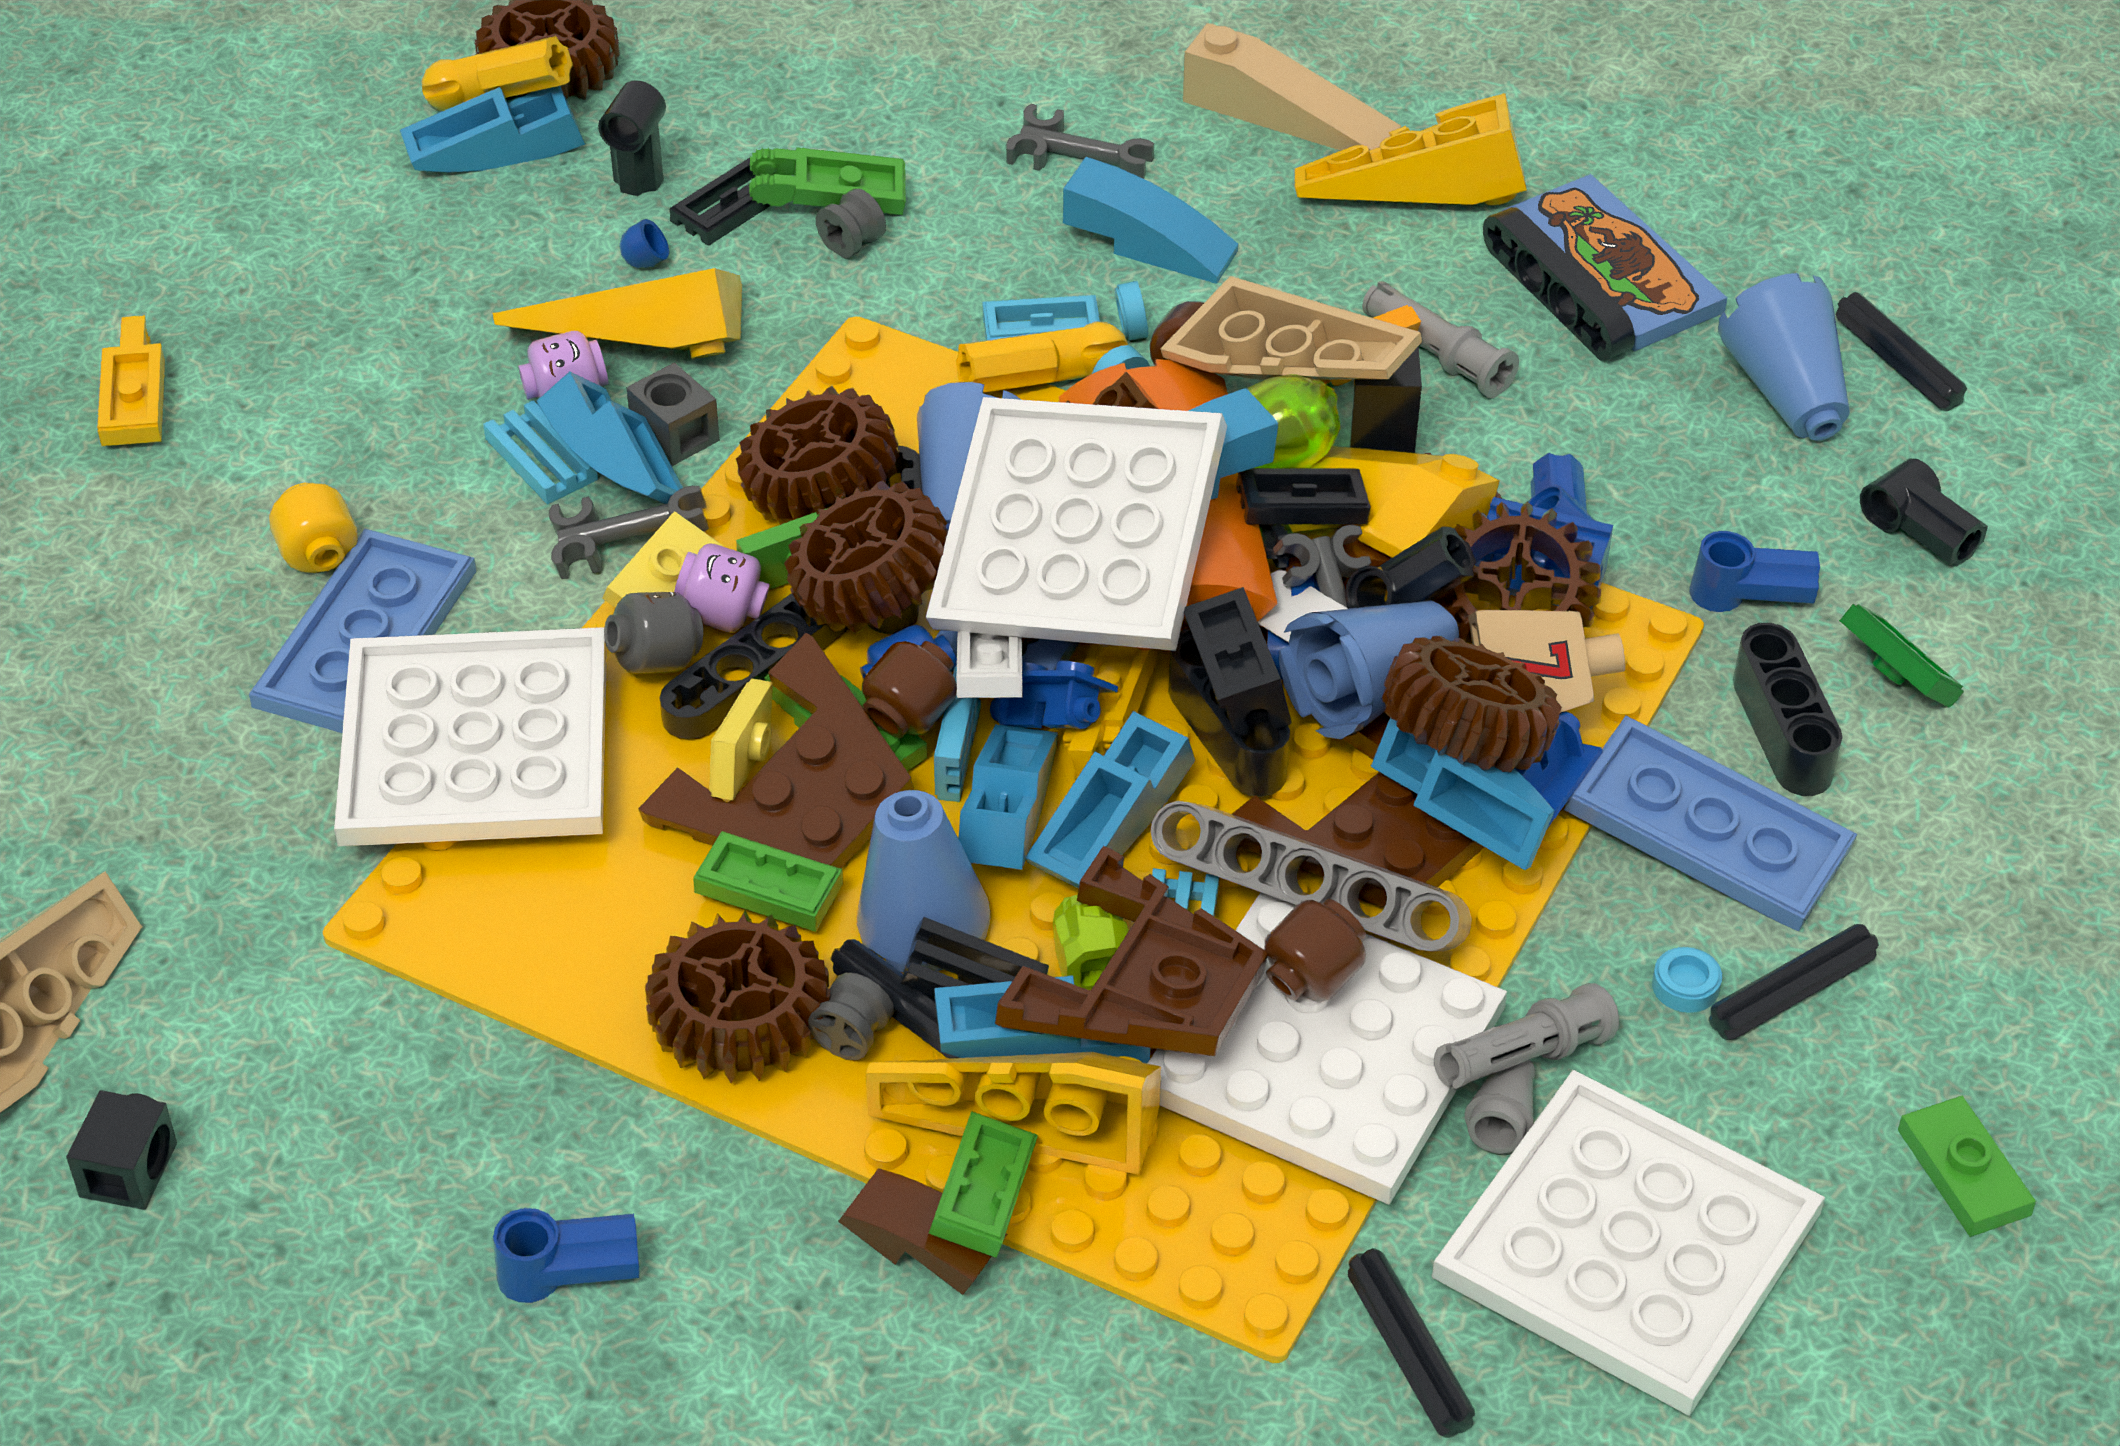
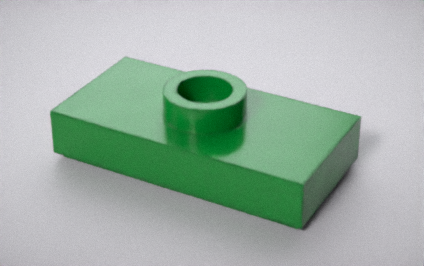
[1839,604,1964,707]

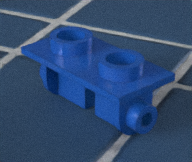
[990,661,1118,729]
[1515,712,1603,829]

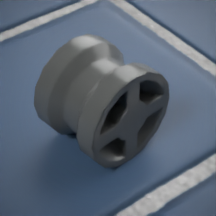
[816,188,886,259]
[808,973,894,1060]

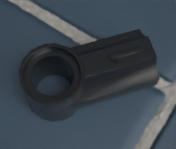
[598,80,666,196]
[1860,458,1988,567]
[1345,526,1477,609]

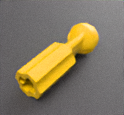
[421,36,573,111]
[956,321,1128,393]

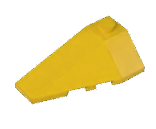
[1295,93,1527,205]
[492,268,742,359]
[1274,443,1500,558]
[866,1052,1161,1175]

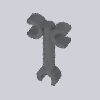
[1006,104,1154,179]
[549,485,709,579]
[1273,525,1371,608]

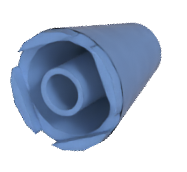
[1718,273,1850,441]
[916,382,1021,524]
[1279,601,1459,739]
[857,790,991,972]

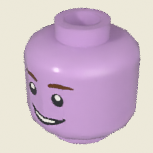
[518,331,609,400]
[674,543,770,633]

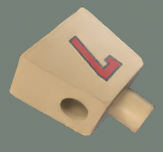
[1468,610,1625,713]

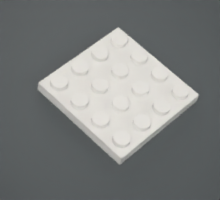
[926,397,1227,651]
[334,627,607,846]
[1148,892,1507,1205]
[1432,1070,1825,1416]

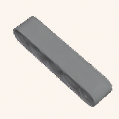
[1151,801,1472,951]

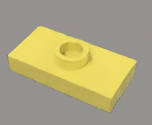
[602,511,724,608]
[709,678,773,800]

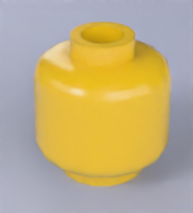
[269,483,358,573]

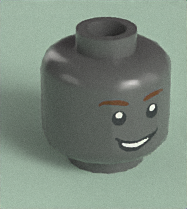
[604,592,703,673]

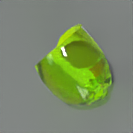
[1247,374,1341,468]

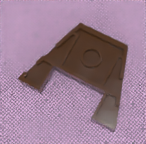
[638,633,914,869]
[1232,712,1485,907]
[995,846,1268,1057]

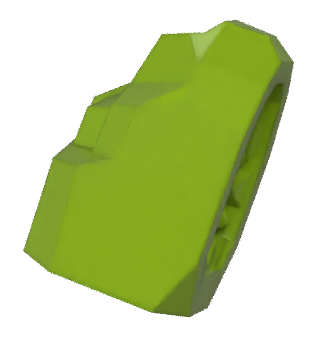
[1053,895,1129,990]

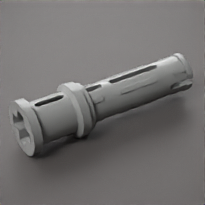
[1362,281,1519,398]
[1434,983,1619,1089]

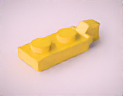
[97,315,165,446]
[1063,643,1158,780]

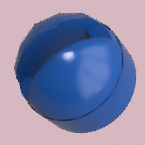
[619,219,669,268]

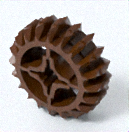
[475,0,620,100]
[736,386,900,525]
[784,481,948,634]
[1433,501,1601,644]
[1381,636,1562,772]
[645,911,830,1084]

